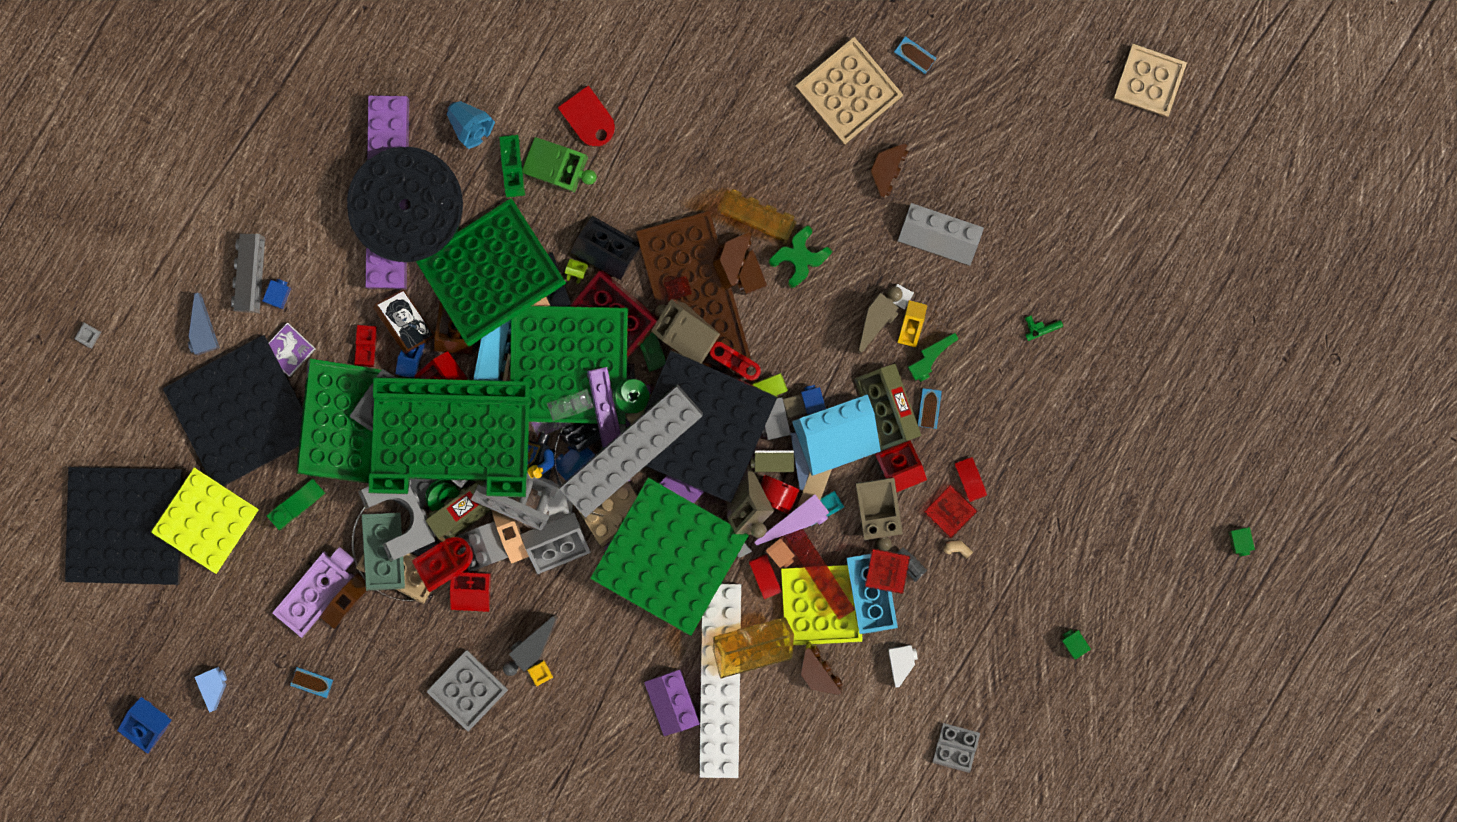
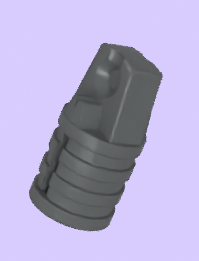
[896,547,927,582]

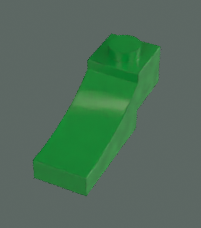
[499,135,525,198]
[908,333,959,382]
[267,479,326,531]

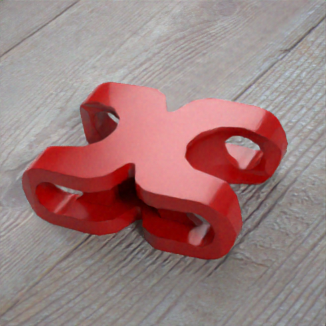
[710,342,761,381]

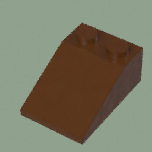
[434,301,474,355]

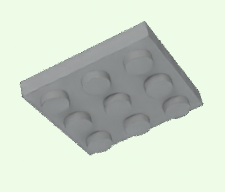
[427,650,509,731]

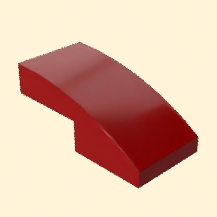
[354,325,377,367]
[955,457,987,502]
[749,554,782,599]

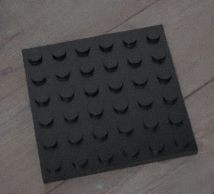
[163,335,303,487]
[644,350,778,503]
[65,467,183,585]

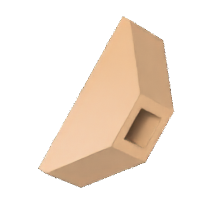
[491,509,529,563]

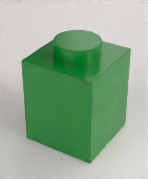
[1228,527,1255,557]
[1061,629,1091,660]

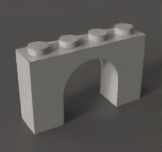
[358,480,435,562]

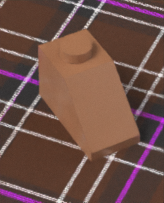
[766,538,795,568]

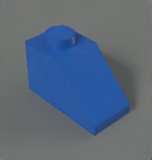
[395,343,426,379]

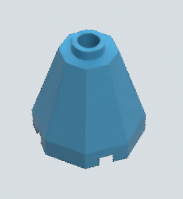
[447,101,495,149]

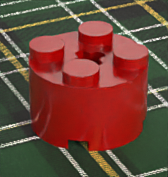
[760,475,799,514]

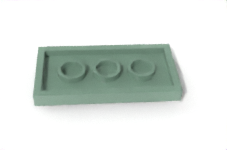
[362,513,405,591]

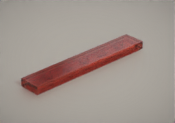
[777,522,855,620]

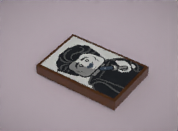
[373,289,435,354]

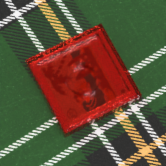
[924,484,978,539]
[865,549,910,594]

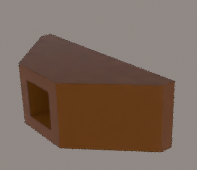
[870,144,909,199]
[713,233,752,289]
[320,573,367,629]
[801,641,843,695]

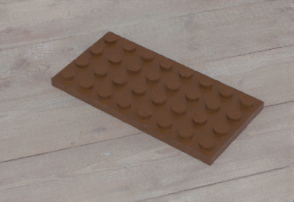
[636,211,751,368]

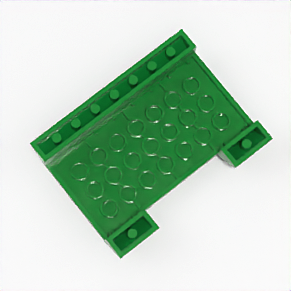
[368,378,530,497]

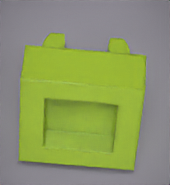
[565,259,588,284]

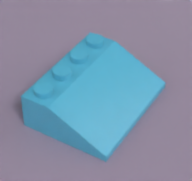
[792,395,880,476]

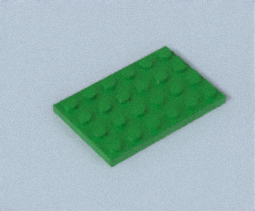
[296,359,381,484]

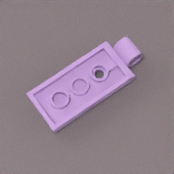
[273,547,355,638]

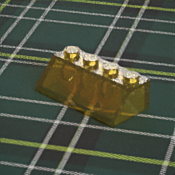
[717,189,797,243]
[713,617,794,679]

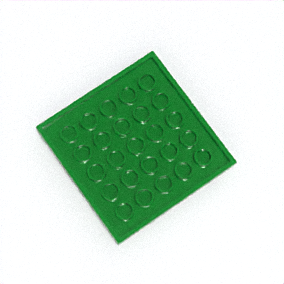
[416,198,566,347]
[510,306,628,424]
[590,477,749,636]

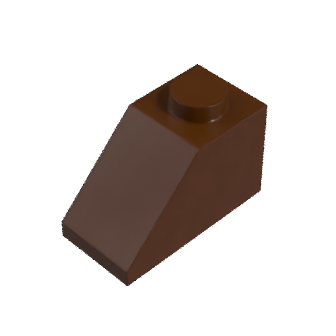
[737,250,767,295]

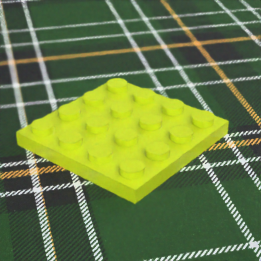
[151,468,259,574]
[781,565,862,646]

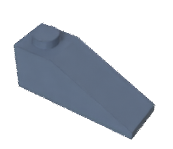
[188,293,220,355]
[790,432,810,490]

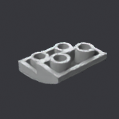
[932,723,980,773]

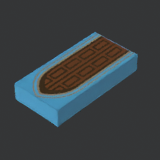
[894,36,936,74]
[918,388,942,429]
[290,667,334,698]

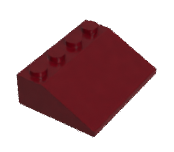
[570,271,658,358]

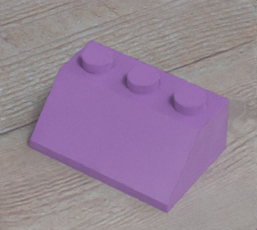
[644,669,700,736]

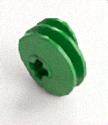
[612,379,649,414]
[425,479,460,511]

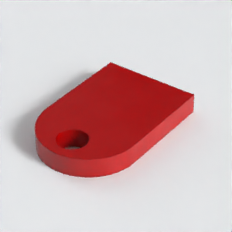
[558,85,615,147]
[412,537,473,592]

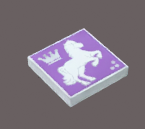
[269,323,316,377]

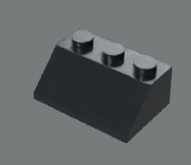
[571,216,640,280]

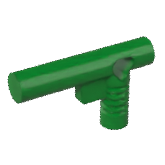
[1025,315,1063,341]

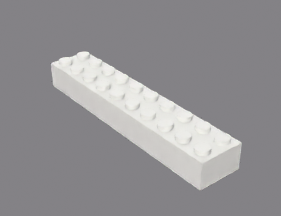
[700,584,741,778]

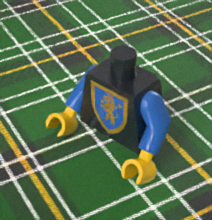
[527,432,556,479]

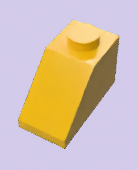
[898,300,927,347]

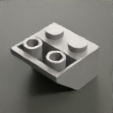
[456,522,508,572]

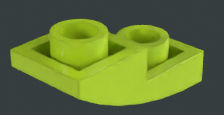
[751,373,788,396]

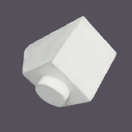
[888,645,918,688]

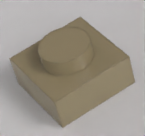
[783,394,806,418]

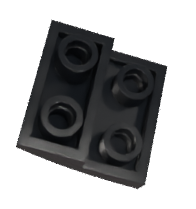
[558,423,601,452]

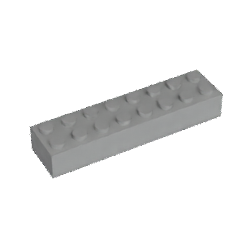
[560,384,703,518]

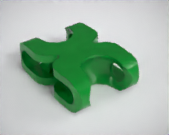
[768,226,833,289]

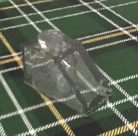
[547,389,594,421]

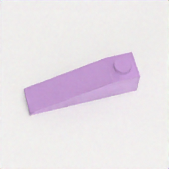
[754,494,829,545]

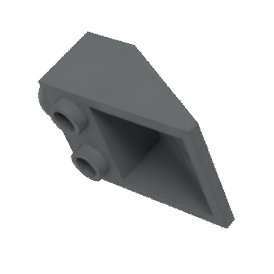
[503,615,558,676]

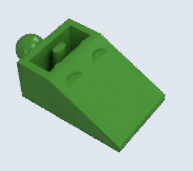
[523,137,597,193]

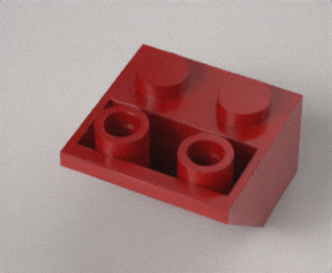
[450,572,492,612]

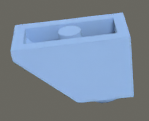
[195,667,227,713]

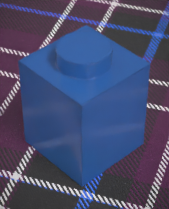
[263,278,291,309]
[801,385,826,415]

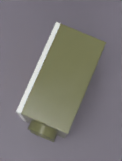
[751,451,794,472]

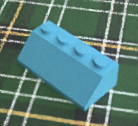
[473,320,511,381]
[847,551,898,634]

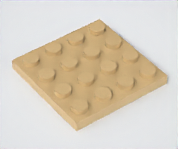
[796,37,903,145]

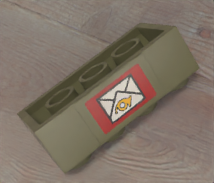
[854,364,922,451]
[425,480,491,541]

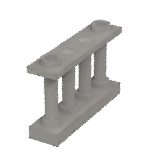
[471,472,560,531]

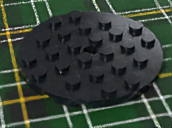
[347,147,463,263]

